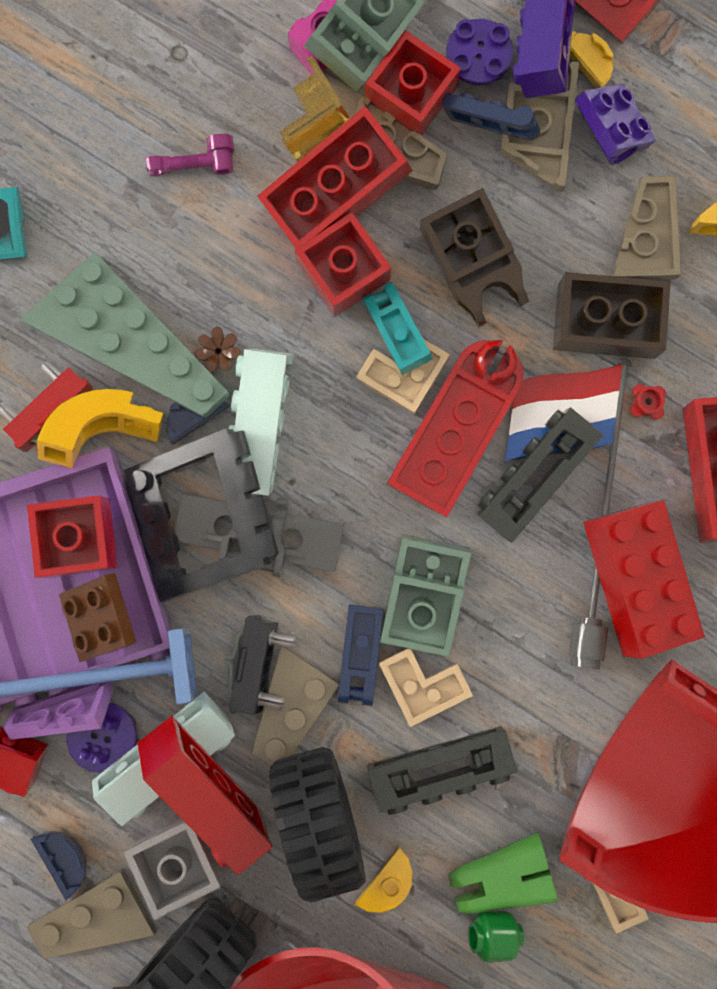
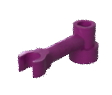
[145,134,234,176]

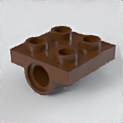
[59,573,137,662]

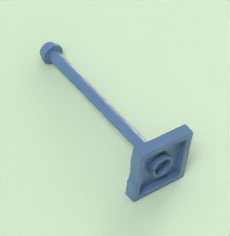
[0,627,198,704]

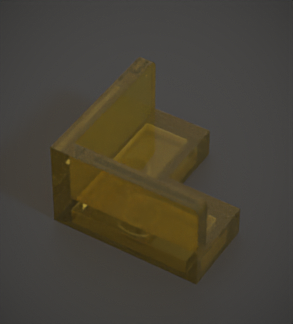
[280,55,350,162]

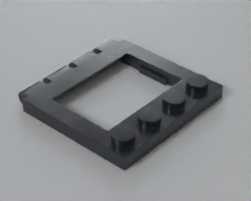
[123,428,279,602]

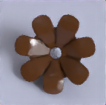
[195,327,241,372]

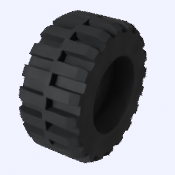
[269,747,366,903]
[127,898,257,989]

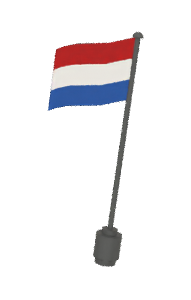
[504,358,632,669]

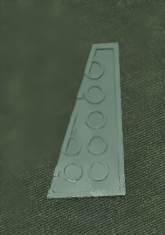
[20,252,231,419]

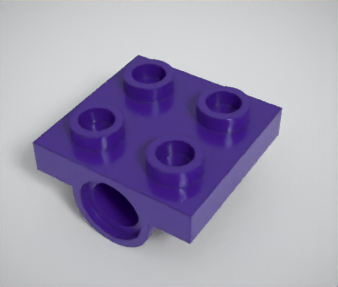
[575,84,656,165]

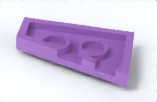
[4,682,114,740]

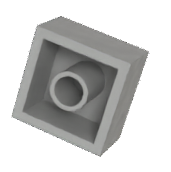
[123,819,226,920]

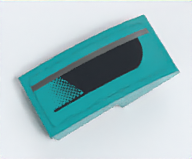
[0,187,28,259]

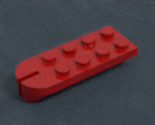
[386,340,524,518]

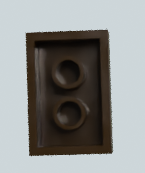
[553,272,671,359]

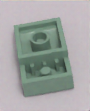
[304,0,425,92]
[380,534,471,657]

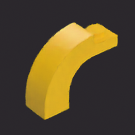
[37,389,163,469]

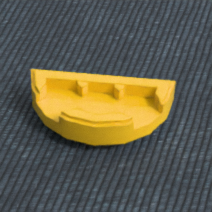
[569,31,613,88]
[355,846,413,913]

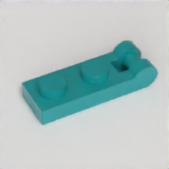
[362,282,433,376]

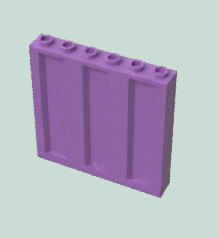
[0,447,172,712]

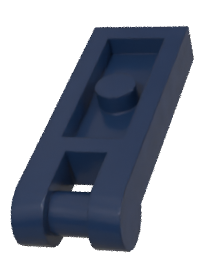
[442,93,540,141]
[338,604,384,706]

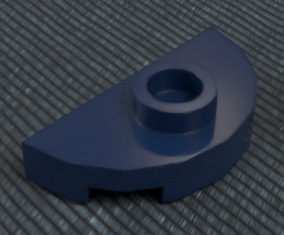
[166,401,230,445]
[31,831,86,901]

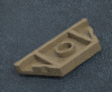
[500,61,579,191]

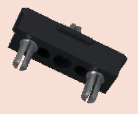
[224,615,296,715]

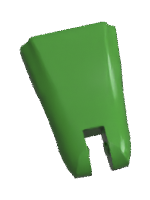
[448,832,558,914]

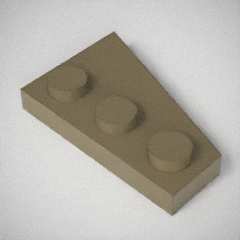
[27,869,157,959]

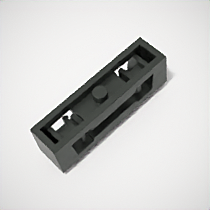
[477,407,604,543]
[367,726,518,815]

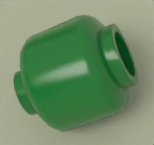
[468,911,524,963]

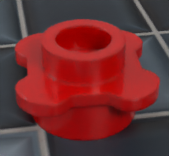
[630,384,666,420]

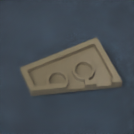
[355,94,448,190]
[612,176,681,280]
[251,646,340,766]

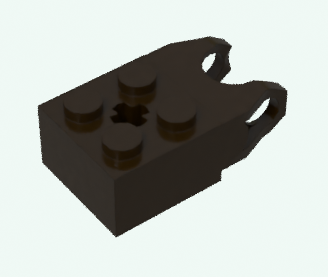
[420,188,529,328]

